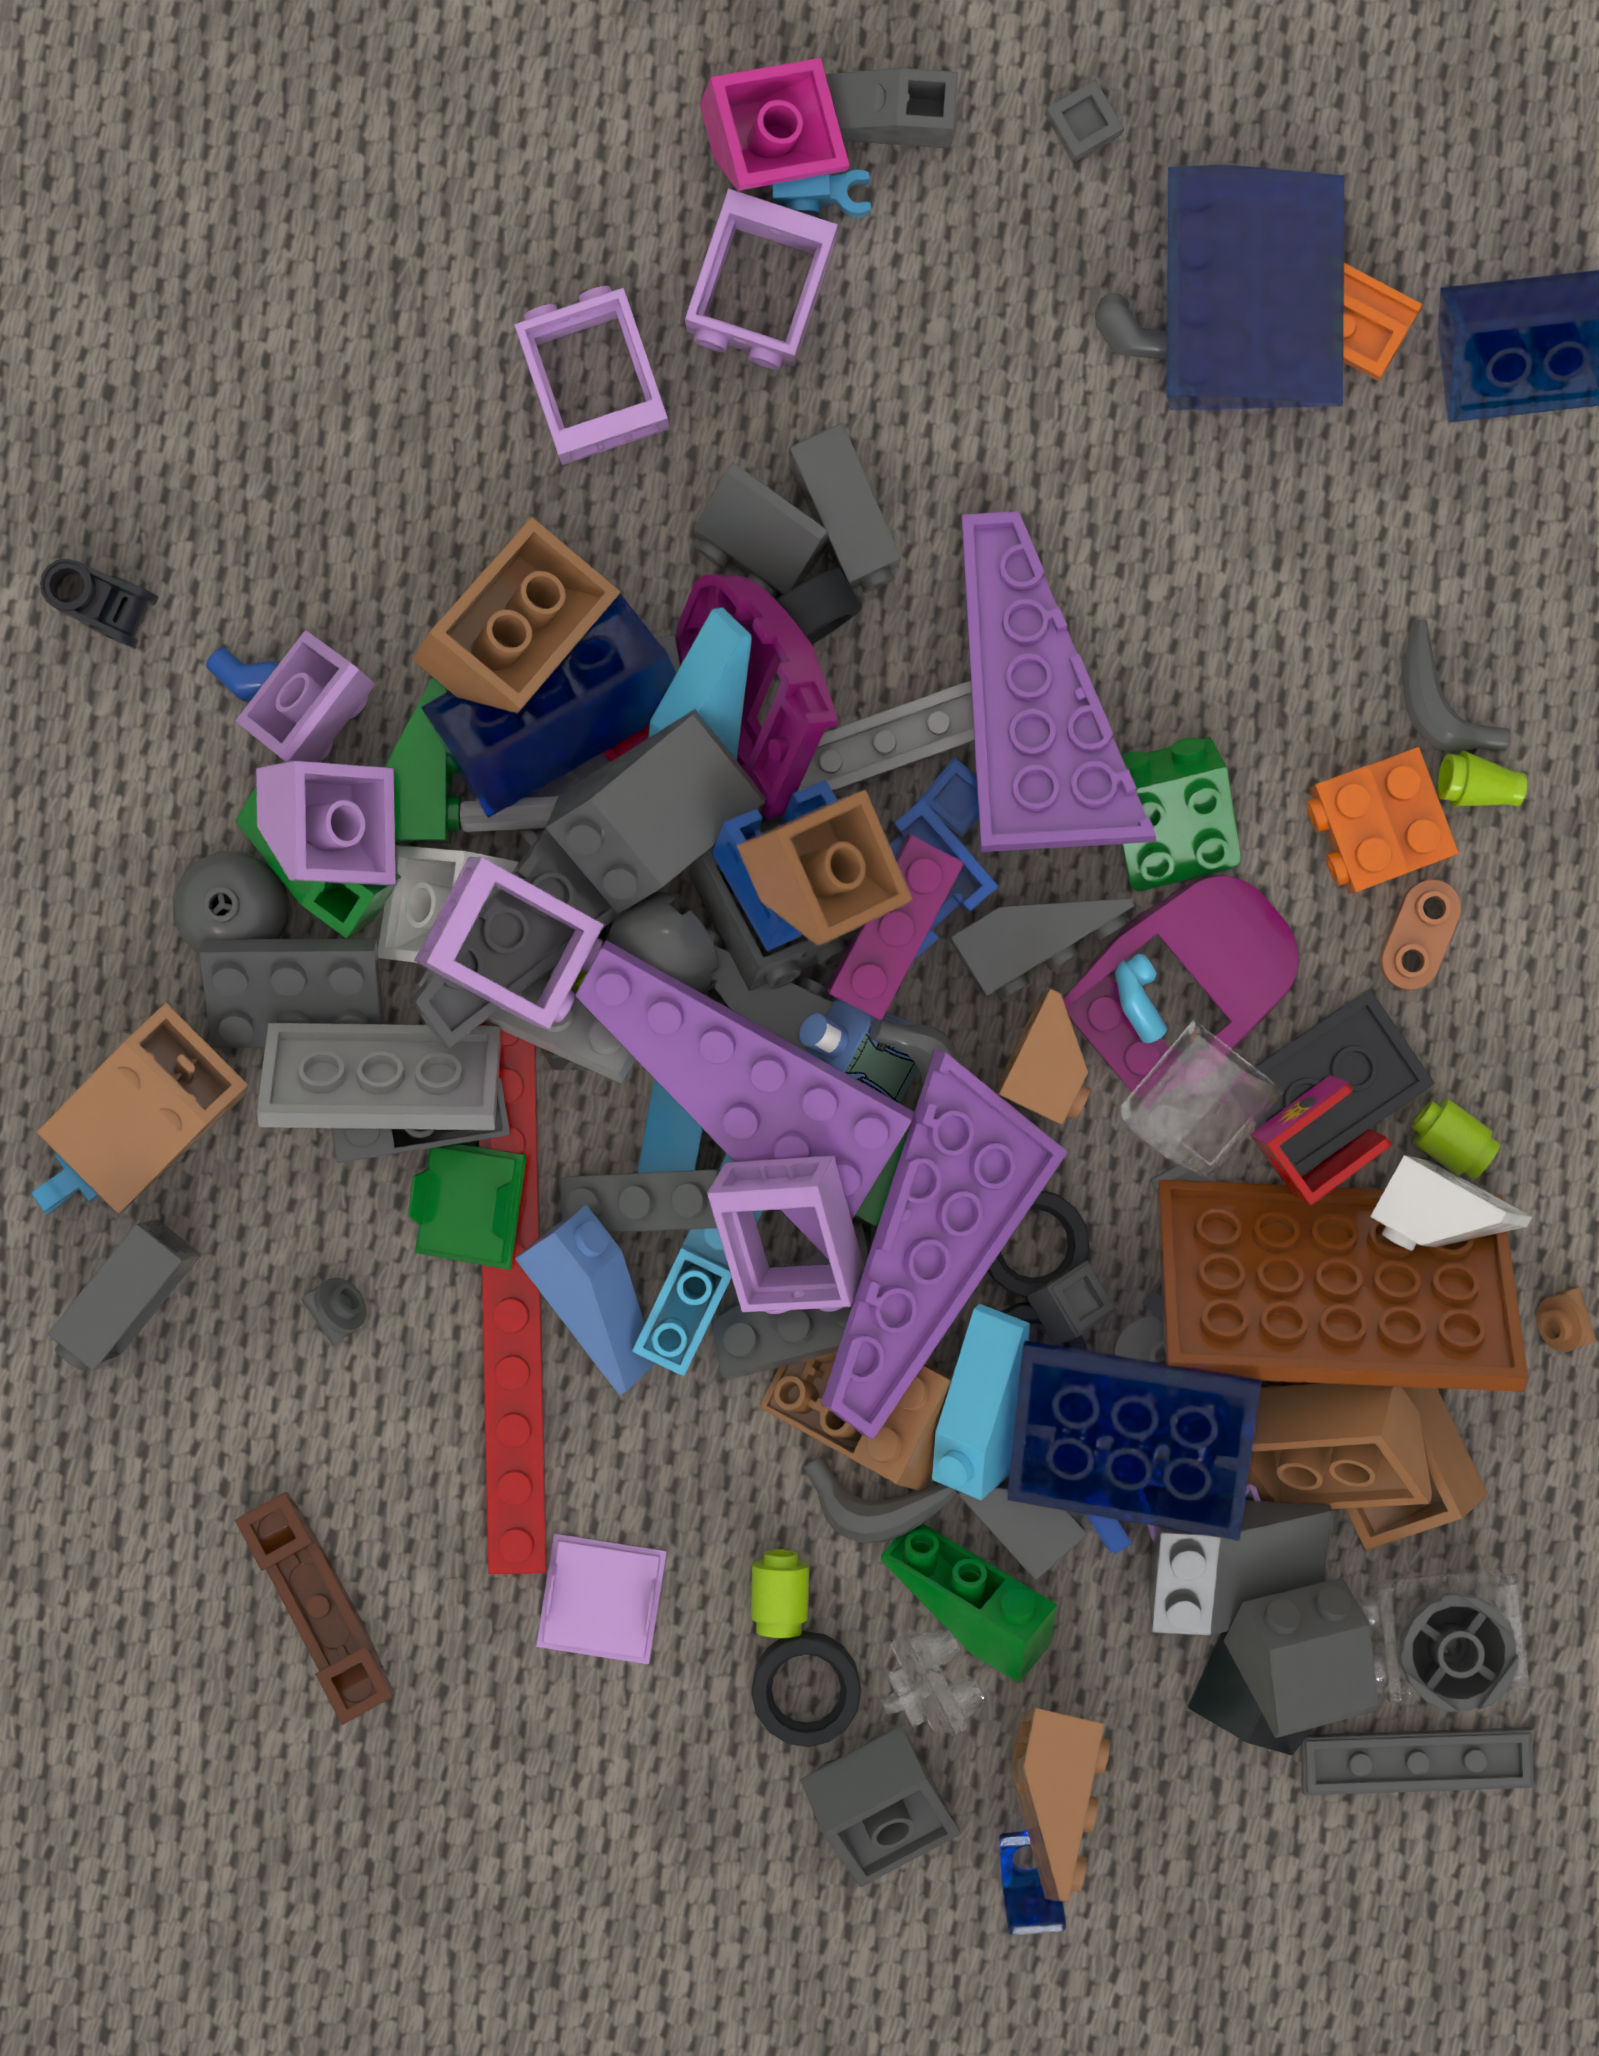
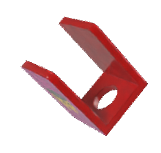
[1250,1075,1392,1205]

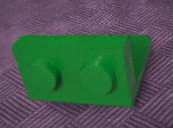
[1121,737,1241,891]

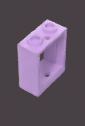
[685,189,838,370]
[514,286,670,465]
[414,857,604,1029]
[707,1155,865,1314]

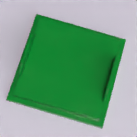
[408,1144,527,1270]

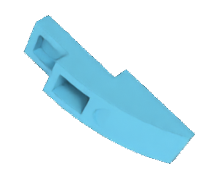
[632,1153,763,1376]

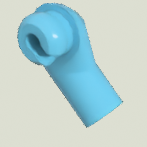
[1115,954,1168,1043]

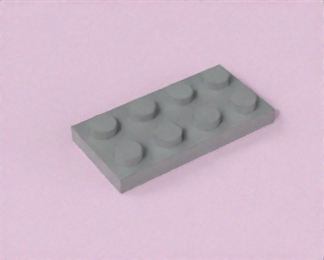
[257,1023,501,1130]

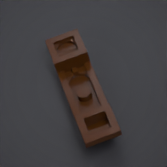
[235,1492,395,1725]

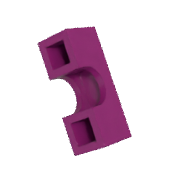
[827,833,964,1021]

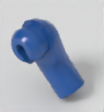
[206,647,280,702]

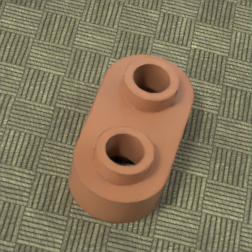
[1379,880,1461,990]

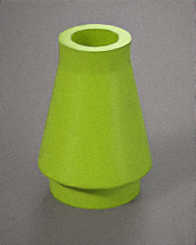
[1436,751,1527,807]

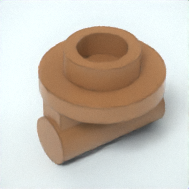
[1536,1286,1597,1352]

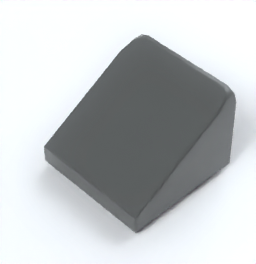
[1027,1260,1117,1345]

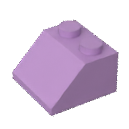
[235,630,376,763]
[256,761,396,885]

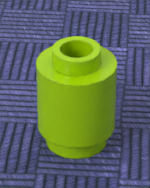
[1411,1098,1501,1180]
[751,1549,809,1638]

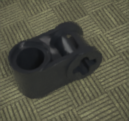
[40,559,159,649]

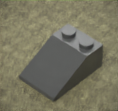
[545,709,766,914]
[1148,1496,1332,1635]

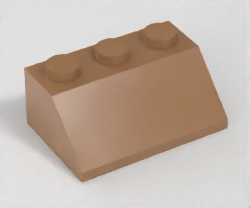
[412,517,621,713]
[1223,1383,1432,1509]
[1310,1383,1488,1550]

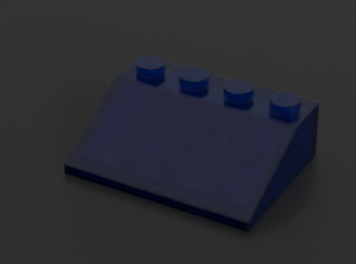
[1167,165,1344,410]
[1007,1340,1261,1541]

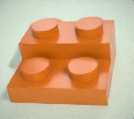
[1305,747,1459,894]

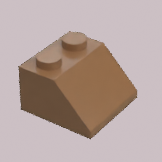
[737,789,913,945]
[994,989,1091,1125]

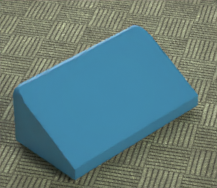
[638,1078,703,1173]

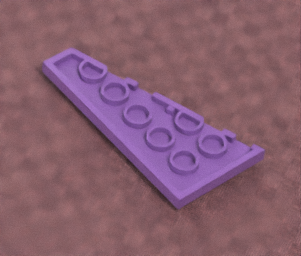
[962,511,1157,852]
[575,940,914,1259]
[821,1049,1068,1440]

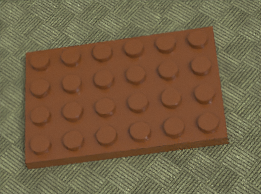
[1157,1180,1528,1392]

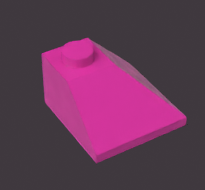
[700,58,850,191]

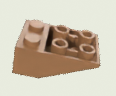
[37,1003,248,1215]
[759,1352,952,1491]
[1010,1708,1110,1902]

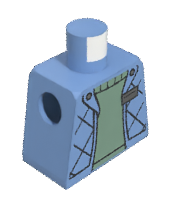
[799,999,918,1103]

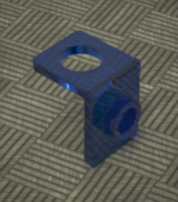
[999,1831,1066,1935]

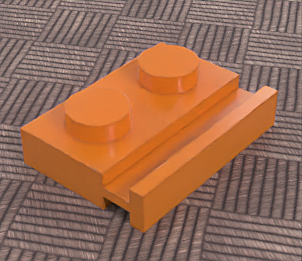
[1280,251,1422,382]

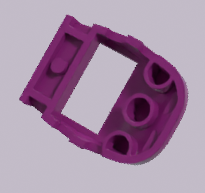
[676,574,839,820]
[1062,875,1299,1106]

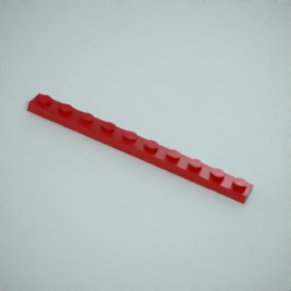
[479,1022,547,1574]

